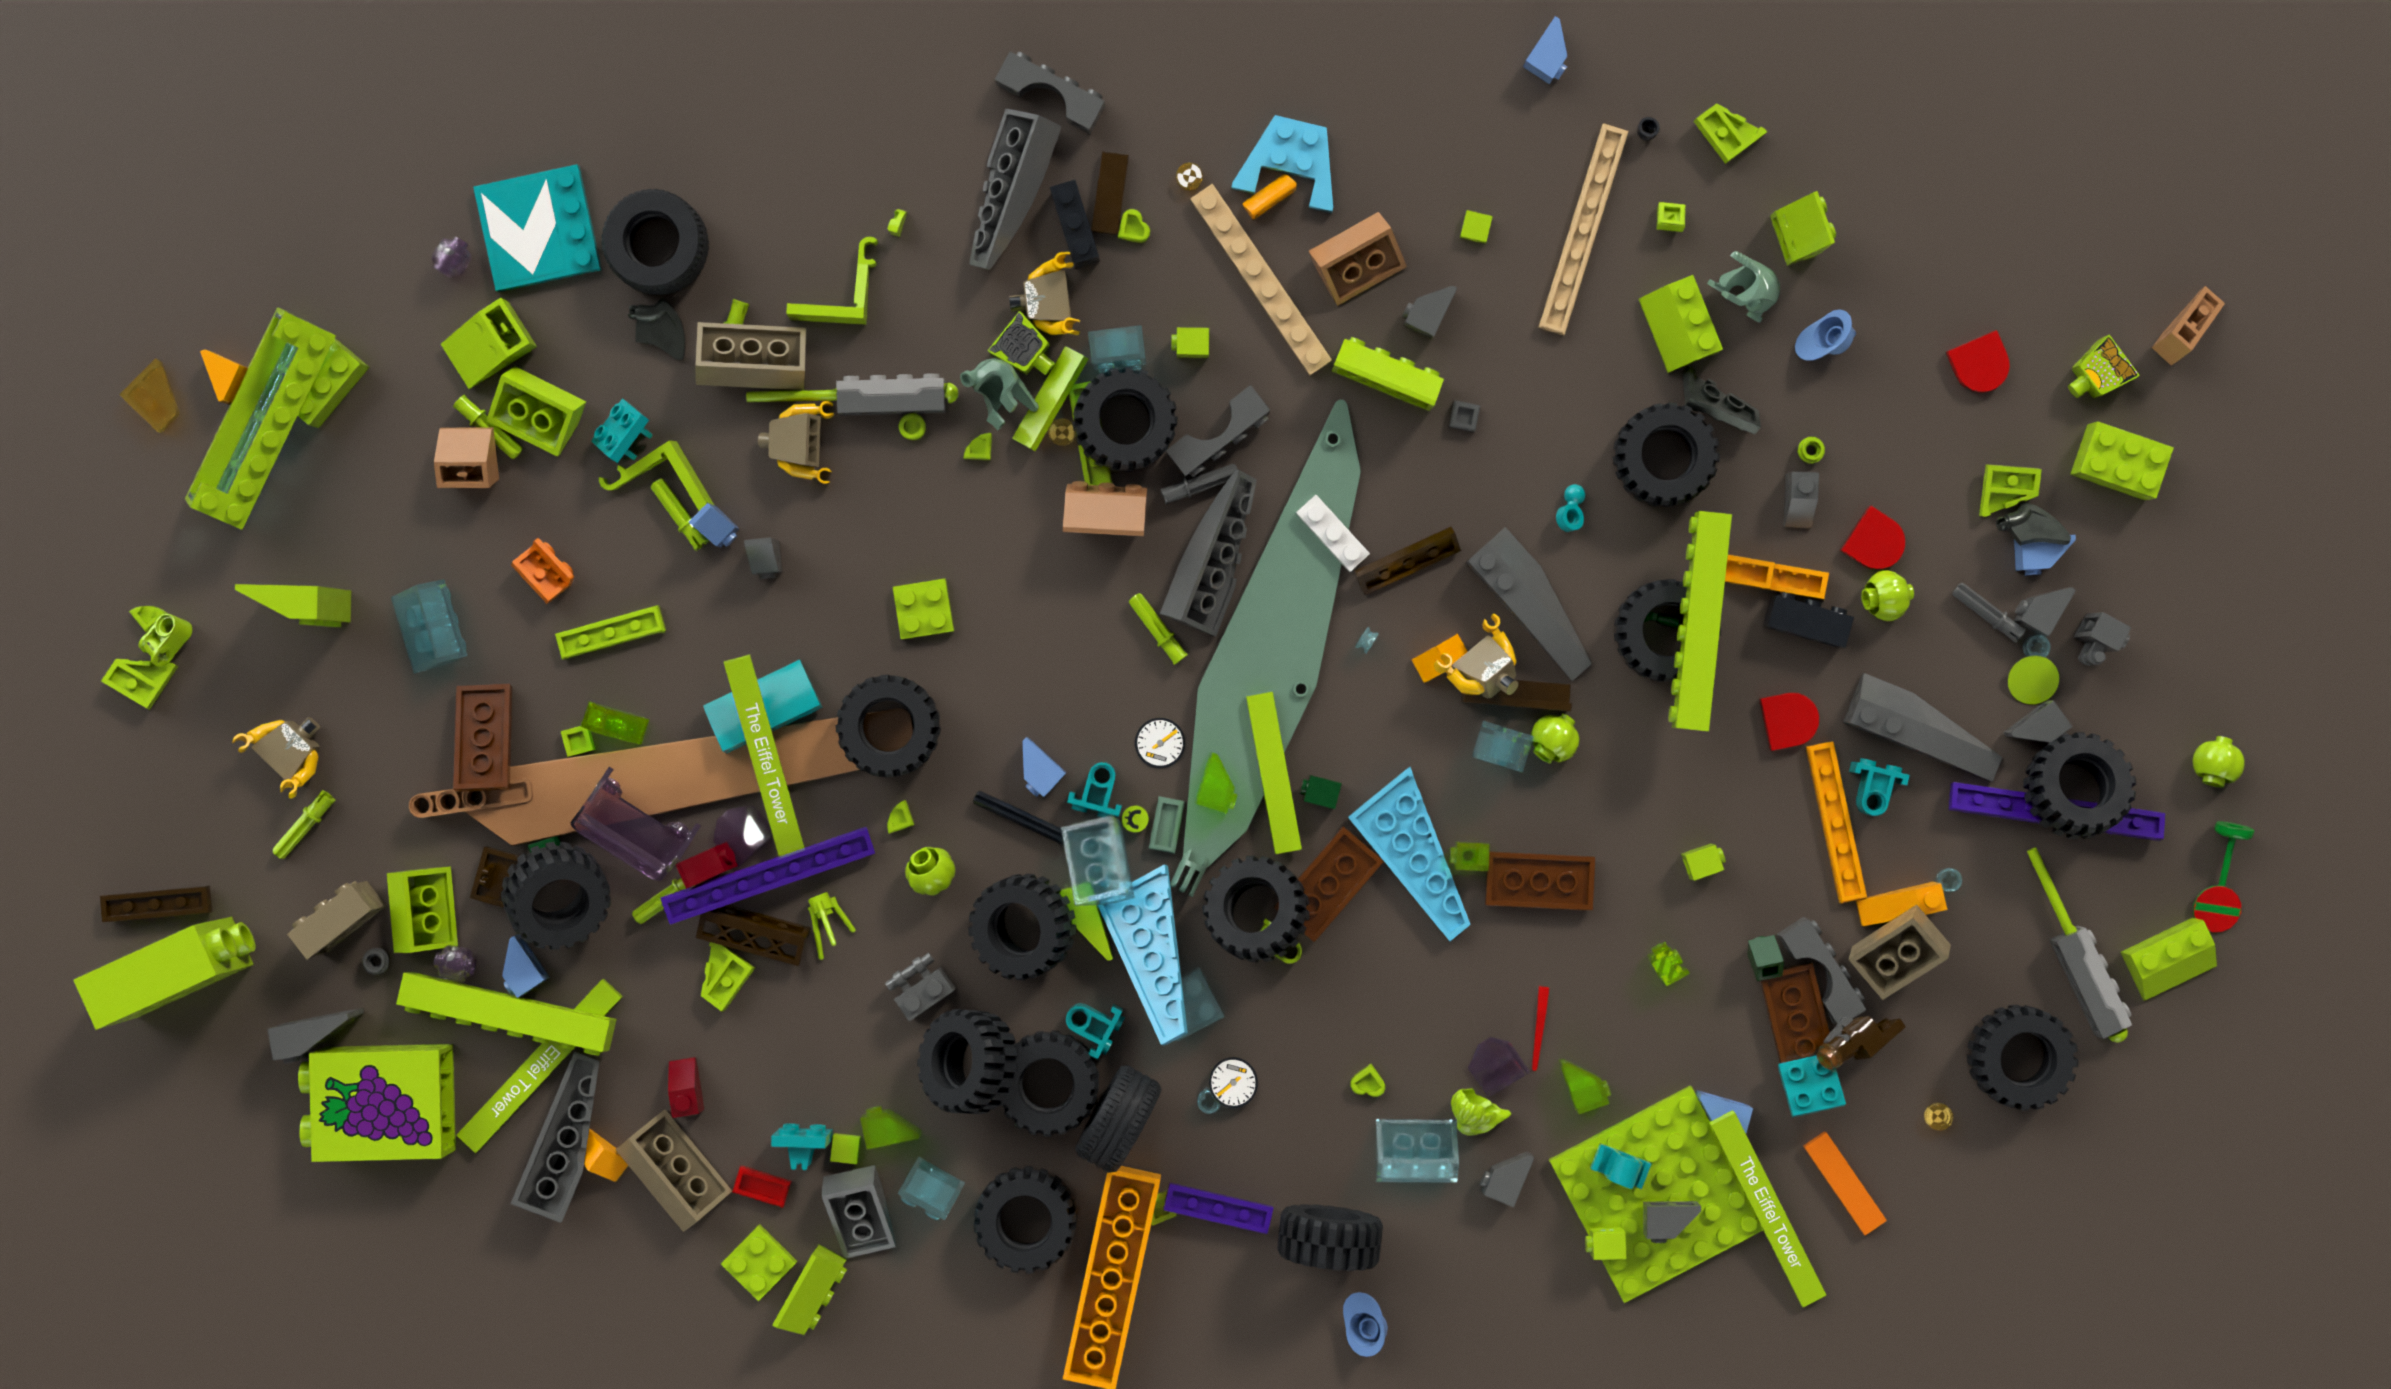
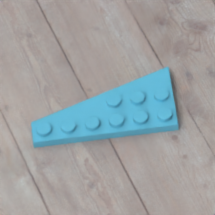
[1348,766,1471,941]
[1096,864,1188,1046]

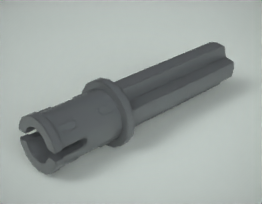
[1160,464,1238,505]
[1952,583,2026,643]

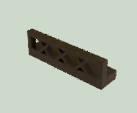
[1461,680,1572,711]
[696,905,811,966]

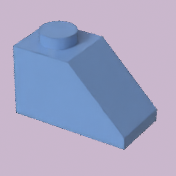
[1523,16,1567,84]
[689,503,739,548]
[2014,535,2076,576]
[1022,737,1067,797]
[502,934,550,998]
[1696,1090,1753,1133]

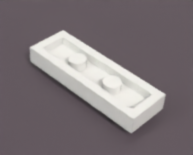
[1296,495,1370,572]

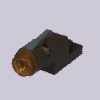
[1817,1016,1906,1070]

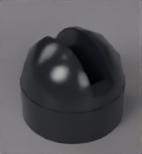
[1637,117,1660,141]

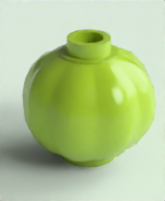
[1861,570,1914,621]
[1530,714,1580,763]
[2192,736,2245,788]
[905,847,956,896]

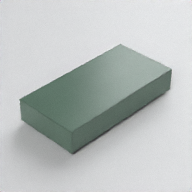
[1149,796,1185,854]

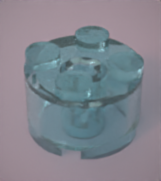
[1472,721,1534,772]

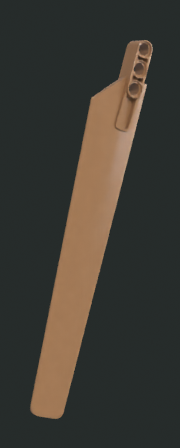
[409,708,913,846]

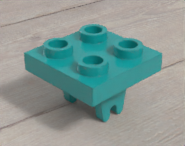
[591,398,653,463]
[1778,1054,1846,1118]
[771,1123,833,1170]

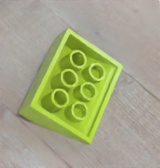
[235,584,351,627]

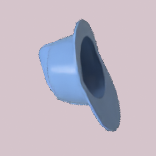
[1795,309,1856,361]
[1343,1292,1388,1357]

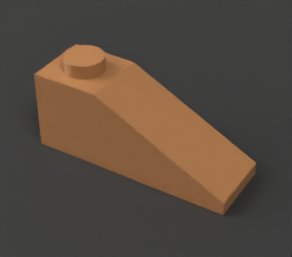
[2152,286,2225,366]

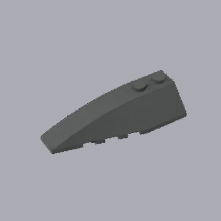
[969,108,1062,270]
[1160,469,1257,637]
[1465,527,1592,681]
[1843,673,2002,782]
[511,1051,600,1223]

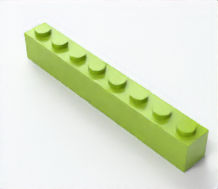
[1668,511,1732,731]
[396,972,617,1056]

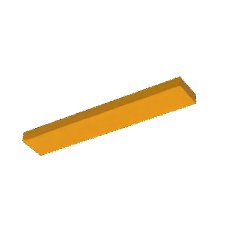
[1805,741,1867,903]

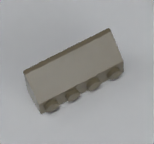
[695,322,806,390]
[616,1109,732,1232]

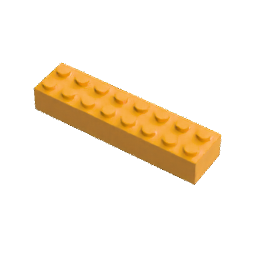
[1063,1166,1161,1389]

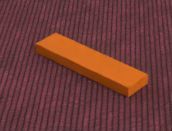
[1803,1131,1887,1236]

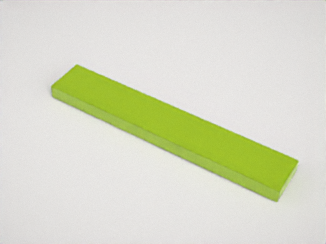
[1246,692,1302,854]

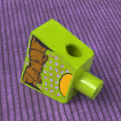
[2068,334,2140,398]

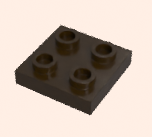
[470,846,520,908]

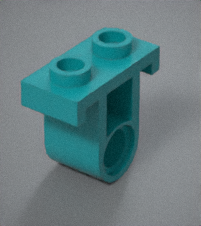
[1849,758,1910,816]
[1067,762,1122,820]
[1066,1003,1125,1059]
[1590,1143,1651,1189]

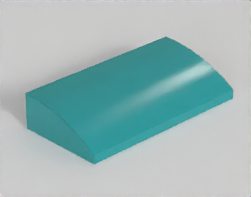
[703,660,823,754]

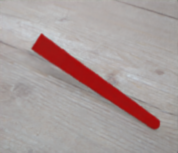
[1532,986,1549,1071]

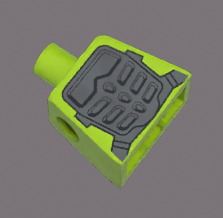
[988,311,1055,375]

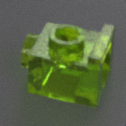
[1449,841,1490,871]
[1647,942,1690,986]

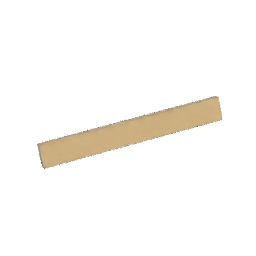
[1538,123,1629,336]

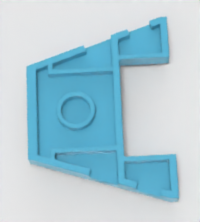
[1231,115,1333,213]

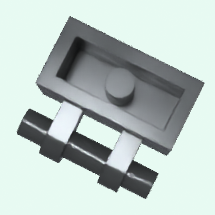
[2074,612,2131,665]
[885,952,956,1021]

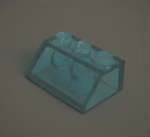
[391,579,467,674]
[1061,815,1135,906]
[1376,1119,1459,1183]

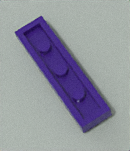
[1163,1182,1273,1234]

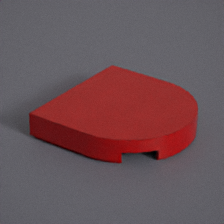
[1945,330,2010,393]
[1840,505,1905,569]
[1759,693,1819,751]

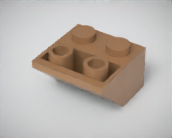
[434,427,499,488]

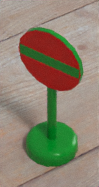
[2193,821,2255,932]

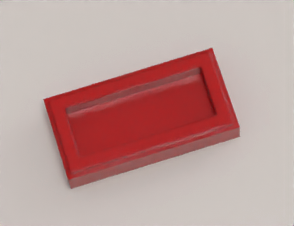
[732,1165,792,1208]

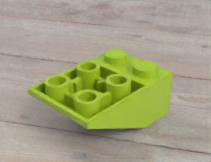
[1770,191,1836,266]
[441,298,537,389]

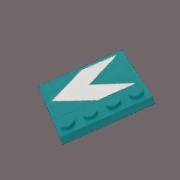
[473,164,602,292]

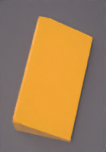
[1242,174,1297,220]

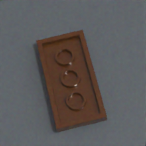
[453,684,512,792]
[1274,826,1384,942]
[1485,851,1595,910]
[1760,962,1838,1068]

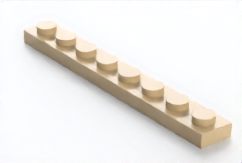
[1190,184,1332,376]

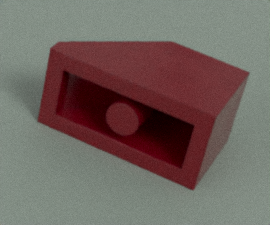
[675,842,738,889]
[668,1057,704,1118]

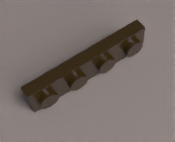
[1354,526,1461,595]
[100,886,212,922]

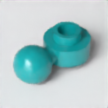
[1556,484,1585,532]

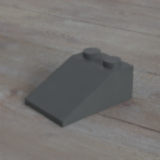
[267,1008,364,1064]
[821,1165,896,1259]

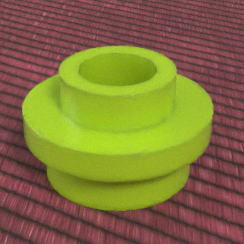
[1797,437,1825,464]

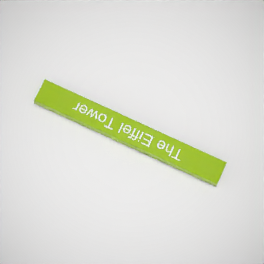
[724,655,805,856]
[456,979,623,1153]
[1709,1110,1826,1307]

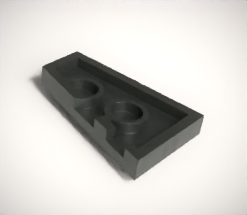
[1683,365,1761,434]

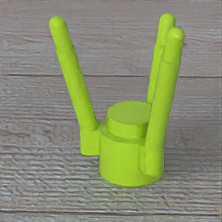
[808,892,856,960]

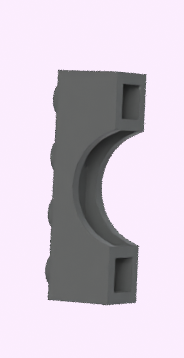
[995,51,1106,135]
[1166,385,1270,478]
[1776,917,1866,1025]

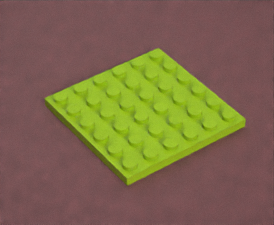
[1549,1086,1763,1303]

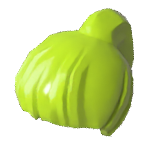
[1451,1088,1511,1136]

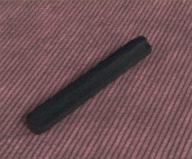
[973,791,1073,846]

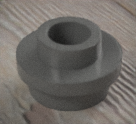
[362,948,390,975]

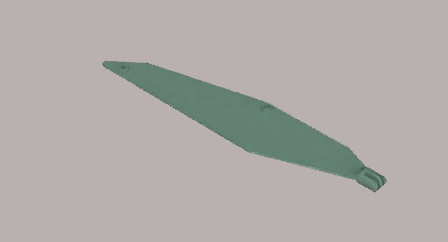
[1170,400,1361,897]

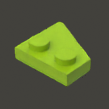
[1693,103,1767,164]
[1979,464,2042,517]
[101,659,178,710]
[701,942,755,1012]

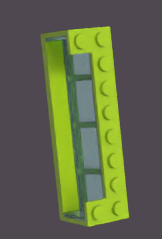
[185,307,336,530]

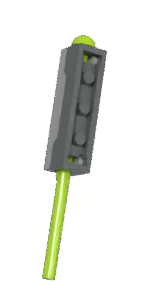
[746,373,958,416]
[2027,847,2132,1043]

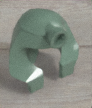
[1707,251,1780,323]
[960,358,1039,431]

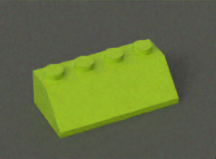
[1331,337,1444,411]

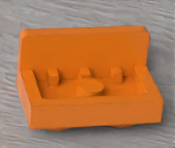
[511,538,574,604]

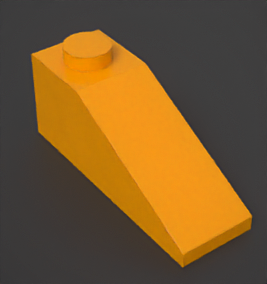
[1855,882,1948,926]

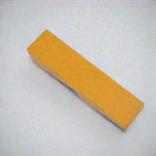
[1725,555,1829,601]

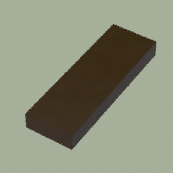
[1091,151,1129,236]

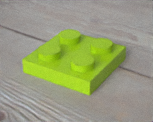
[893,578,954,640]
[721,1224,797,1301]

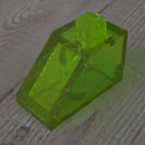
[581,701,649,745]
[1194,752,1237,813]
[1558,1058,1611,1114]
[860,1106,922,1149]

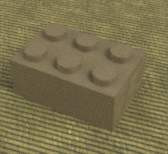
[287,881,386,960]
[1848,905,1951,1000]

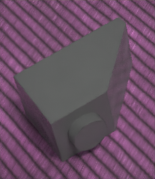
[1402,286,1457,339]
[1784,472,1819,528]
[744,537,782,579]
[2014,587,2076,637]
[2003,701,2073,743]
[1480,1152,1534,1207]
[1643,1201,1701,1243]

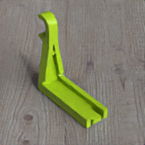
[786,237,879,325]
[599,441,714,511]

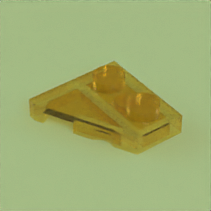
[119,358,180,433]

